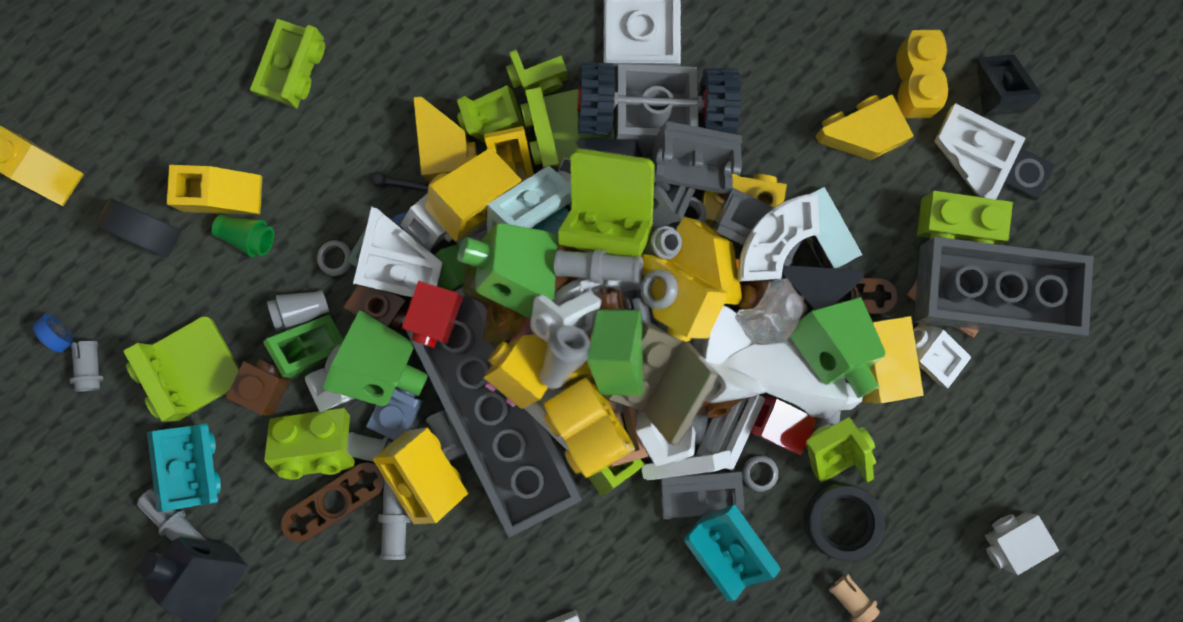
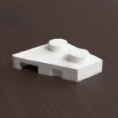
[934,103,1025,199]
[353,207,443,297]

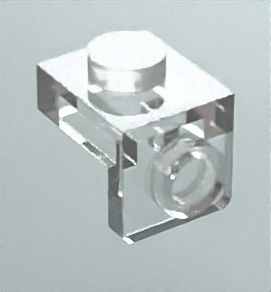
[735,278,807,345]

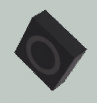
[1003,148,1055,201]

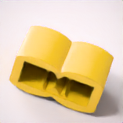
[896,30,948,118]
[544,377,635,478]

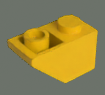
[815,95,913,160]
[167,165,262,215]
[670,217,742,305]

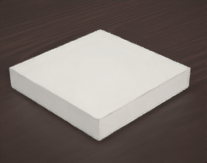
[604,0,681,66]

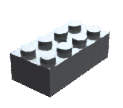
[914,237,1094,341]

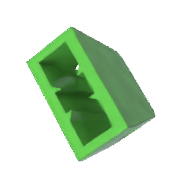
[457,223,558,319]
[786,297,886,398]
[322,310,428,406]

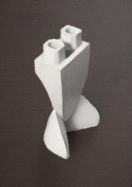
[693,306,863,419]

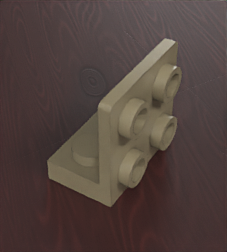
[606,321,718,446]

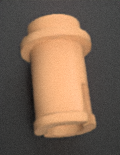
[828,573,880,622]

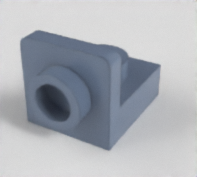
[366,387,424,440]

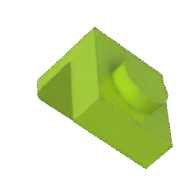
[506,50,568,96]
[457,85,524,142]

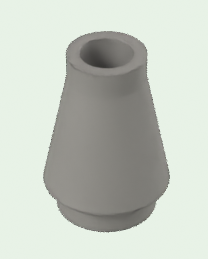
[267,290,329,332]
[539,326,590,388]

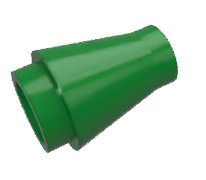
[212,215,275,257]

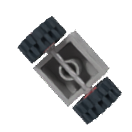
[577,62,741,158]

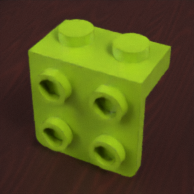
[520,87,614,172]
[558,149,654,257]
[123,317,240,422]

